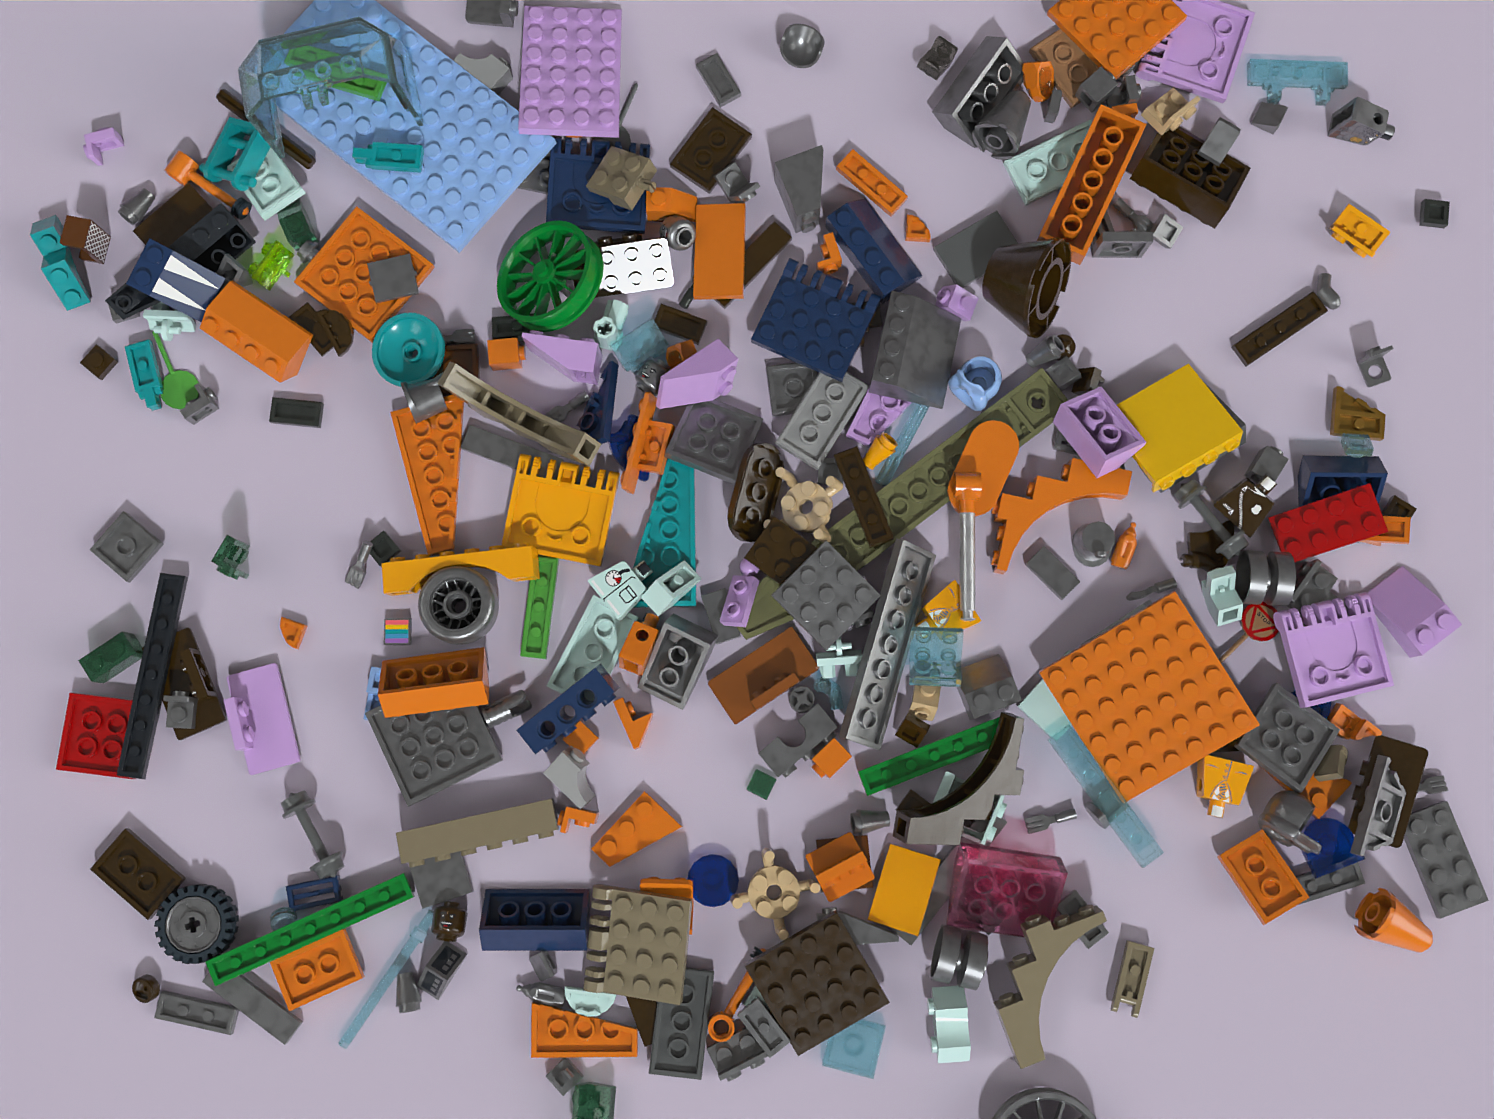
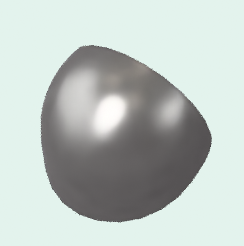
[780,24,825,68]

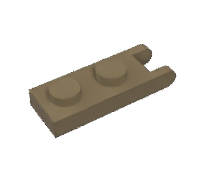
[1111,940,1155,1018]

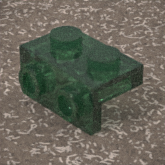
[572,1082,616,1119]

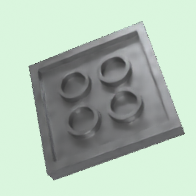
[665,399,763,485]
[771,540,881,650]
[1234,683,1340,793]

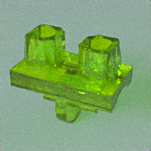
[248,241,294,291]

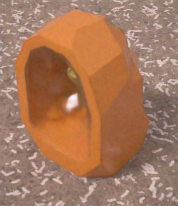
[1022,61,1054,102]
[666,339,697,370]

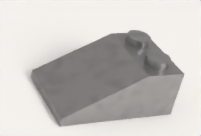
[637,613,719,710]

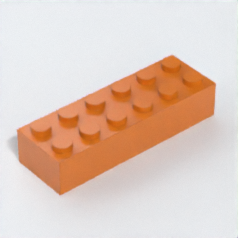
[1037,104,1147,265]

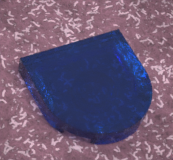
[1301,818,1365,879]

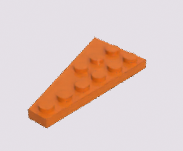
[390,394,464,556]

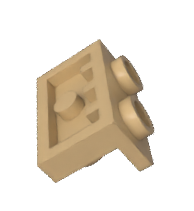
[1141,87,1201,136]

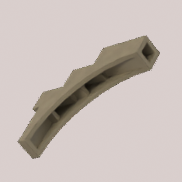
[437,362,601,466]
[993,905,1107,1069]

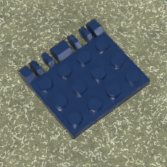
[546,136,650,234]
[751,258,881,382]

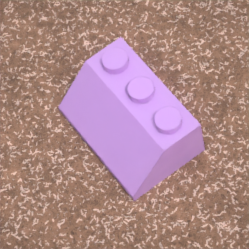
[1053,387,1146,478]

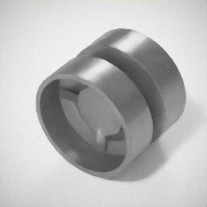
[1235,550,1296,606]
[930,924,988,991]

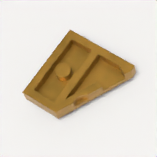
[1330,386,1386,441]

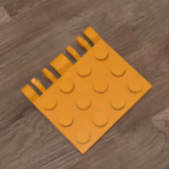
[501,453,620,567]

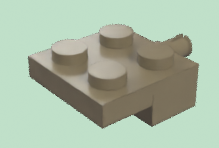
[586,146,657,210]

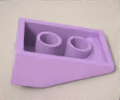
[656,339,738,409]
[1367,566,1462,658]

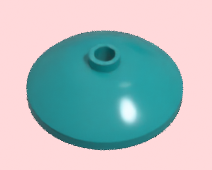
[372,313,445,387]

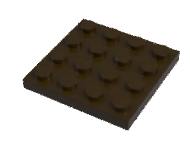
[744,910,890,1056]

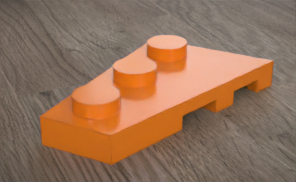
[591,791,683,867]

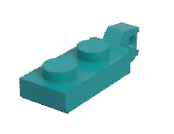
[352,142,424,173]
[125,339,163,411]

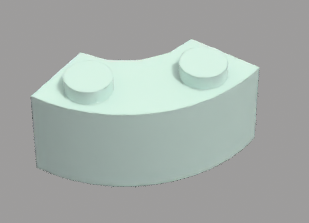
[927,985,971,1063]

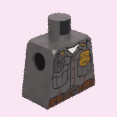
[1328,97,1395,145]

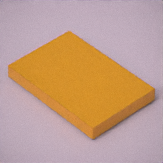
[867,844,941,936]

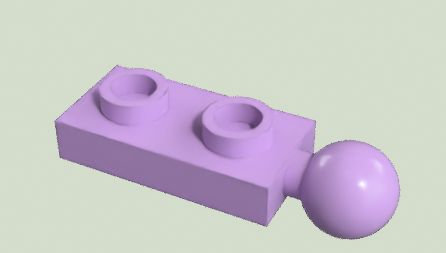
[720,559,759,627]

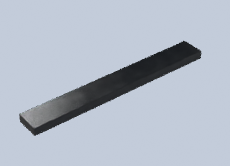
[116,573,188,780]

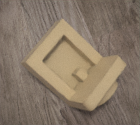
[908,677,941,721]

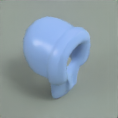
[948,356,1002,411]

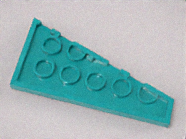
[633,458,697,608]

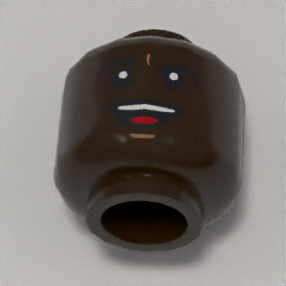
[431,901,467,942]

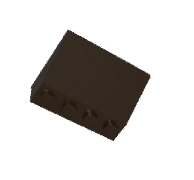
[1129,126,1251,229]

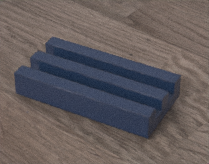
[286,875,343,912]

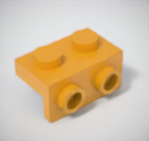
[1329,203,1390,258]

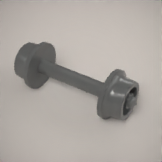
[1174,479,1249,560]
[281,791,345,880]

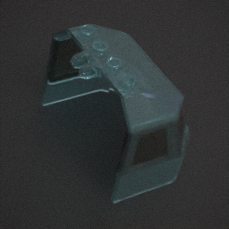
[238,17,424,159]

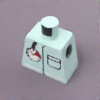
[588,560,653,621]

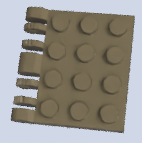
[583,884,693,1005]

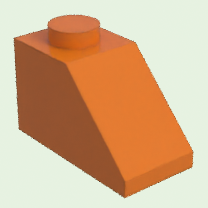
[646,187,697,222]

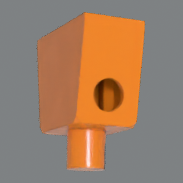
[618,612,660,676]

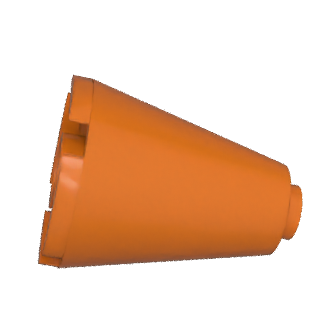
[1354,888,1433,953]

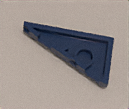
[576,361,619,444]

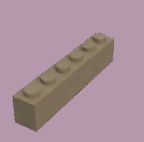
[396,799,559,868]

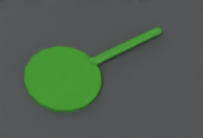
[152,331,199,410]

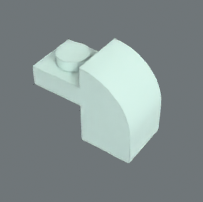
[1201,565,1243,627]

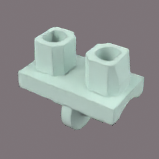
[143,302,196,341]
[815,636,863,678]

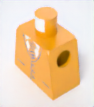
[915,580,982,639]
[1196,755,1254,818]

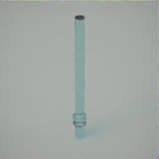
[338,909,434,1049]

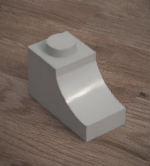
[454,53,513,95]
[543,746,595,809]

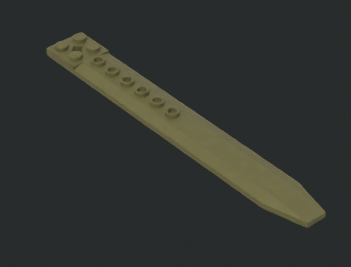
[736,368,1069,640]

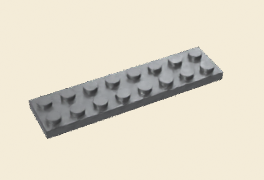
[839,539,936,750]

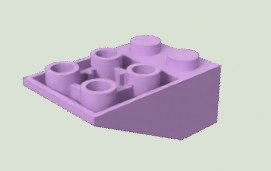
[522,330,602,385]

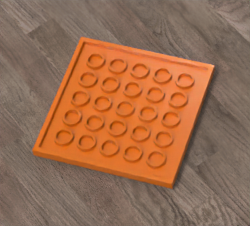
[1039,591,1260,804]

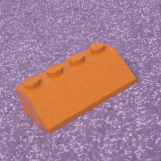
[200,280,313,383]
[378,647,489,718]

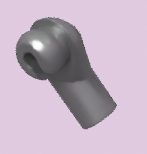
[1316,273,1341,310]

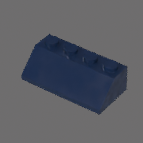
[825,198,923,304]
[479,889,590,951]

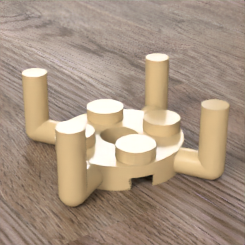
[763,467,843,542]
[730,848,820,940]

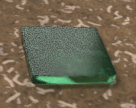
[746,769,776,800]

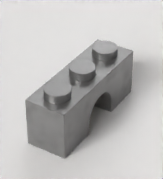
[758,704,838,778]

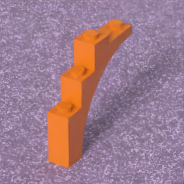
[991,458,1132,574]

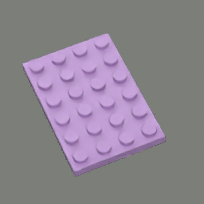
[518,6,622,138]

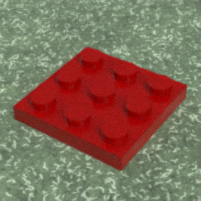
[56,693,136,779]

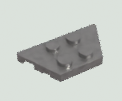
[1350,755,1406,856]

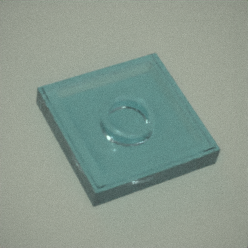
[822,1019,886,1079]

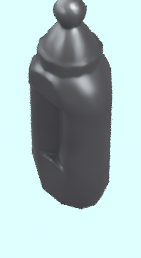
[516,982,565,1007]

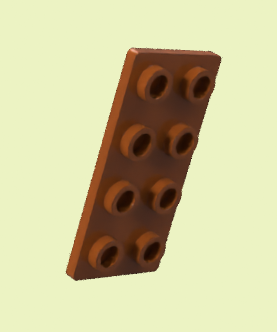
[708,627,819,725]

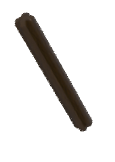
[216,89,316,169]

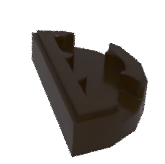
[315,309,354,357]

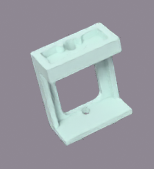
[933,771,1007,846]

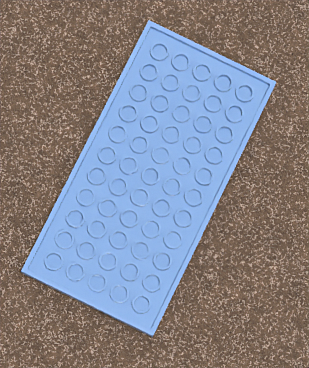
[243,0,556,253]

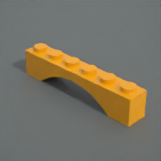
[382,542,540,596]

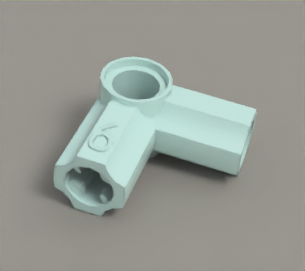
[593,299,629,352]

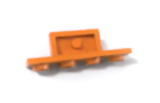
[620,392,675,494]

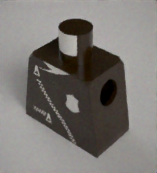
[1213,474,1277,538]

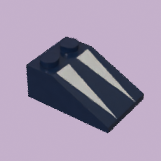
[126,238,226,322]

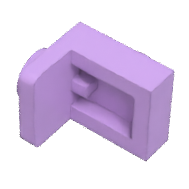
[83,127,124,166]
[935,284,979,321]

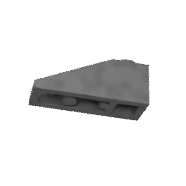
[816,907,899,945]

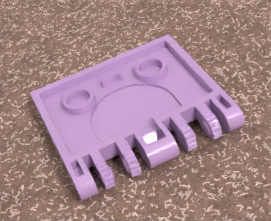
[1136,0,1255,103]
[1273,592,1394,708]

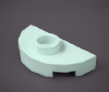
[565,986,616,1017]

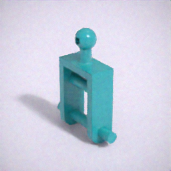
[199,99,276,191]

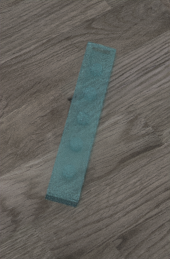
[1047,724,1164,868]

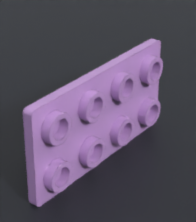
[224,663,301,775]

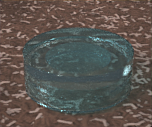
[270,907,298,931]

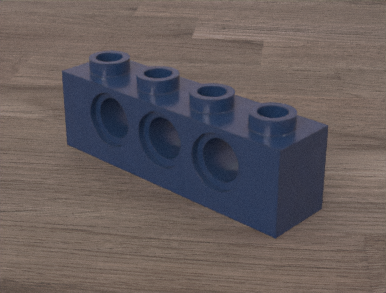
[516,663,620,755]

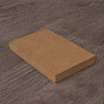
[1029,29,1099,109]

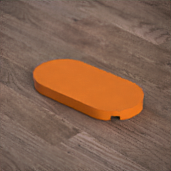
[947,420,1019,517]

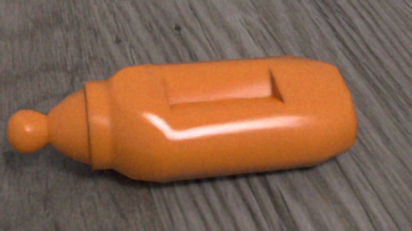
[1111,522,1137,570]

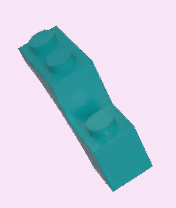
[30,215,91,311]

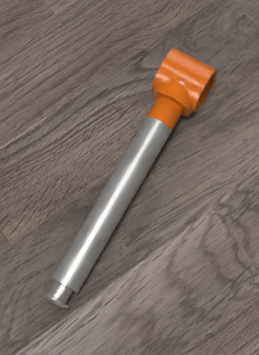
[953,472,982,621]

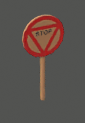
[1219,602,1279,663]

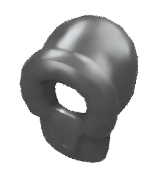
[1257,790,1322,855]

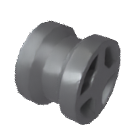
[789,686,815,713]

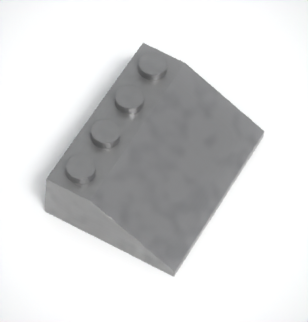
[869,291,961,409]

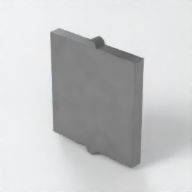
[367,254,419,303]

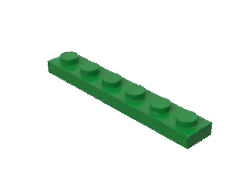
[858,717,1000,796]

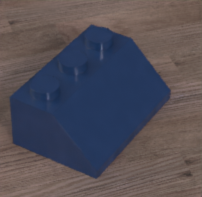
[1297,455,1388,507]

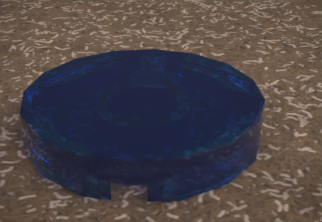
[687,854,739,907]

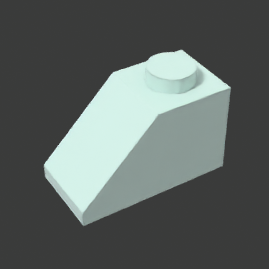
[641,560,702,616]

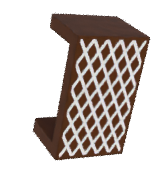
[60,215,111,264]

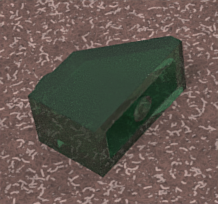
[277,198,319,251]

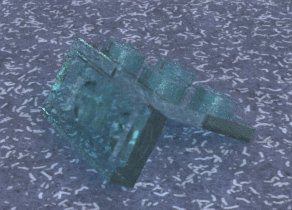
[909,627,964,687]

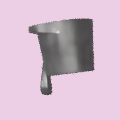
[401,373,447,424]
[1072,521,1115,567]

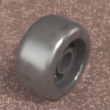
[418,566,499,645]

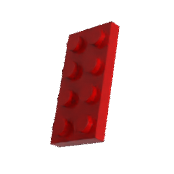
[1268,483,1389,562]

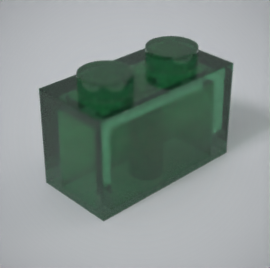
[78,631,143,684]

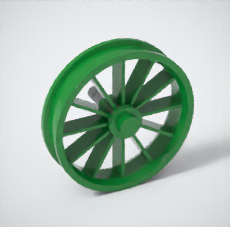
[497,221,604,332]

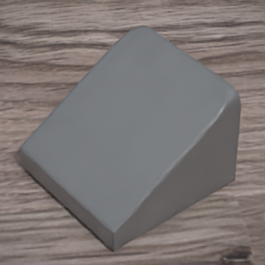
[1251,102,1288,134]
[529,951,557,981]

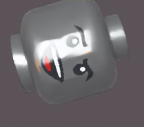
[659,215,696,251]
[635,359,670,396]

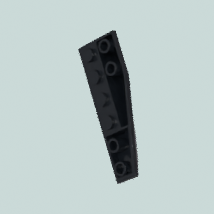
[105,203,256,320]

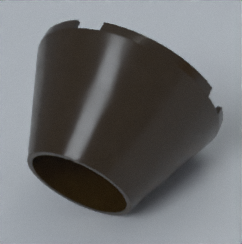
[982,238,1071,338]

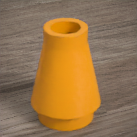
[863,432,898,470]

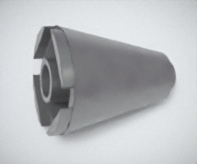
[972,91,1031,160]

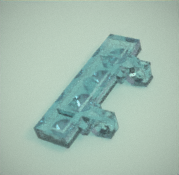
[1247,59,1348,106]

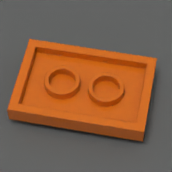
[1217,829,1310,925]
[270,929,365,1011]

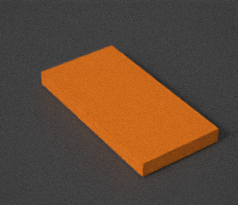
[693,203,746,300]

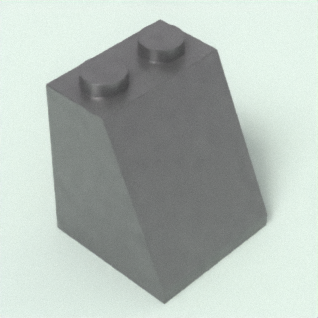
[774,145,824,233]

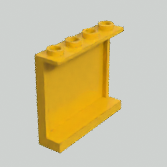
[1117,363,1243,493]

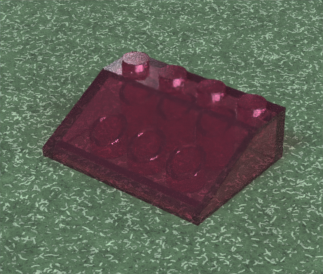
[946,842,1068,937]

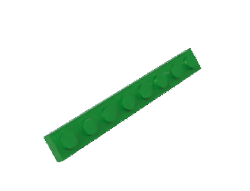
[205,873,415,986]

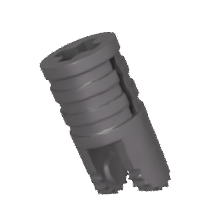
[481,690,532,728]

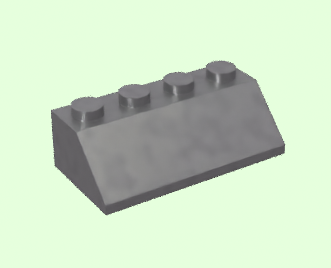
[932,36,1024,148]

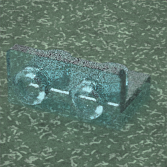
[610,319,669,373]

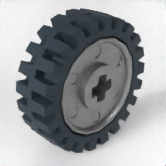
[154,884,239,964]

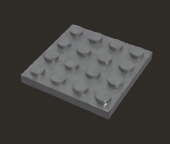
[365,705,503,806]

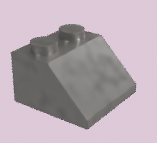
[951,654,1022,720]

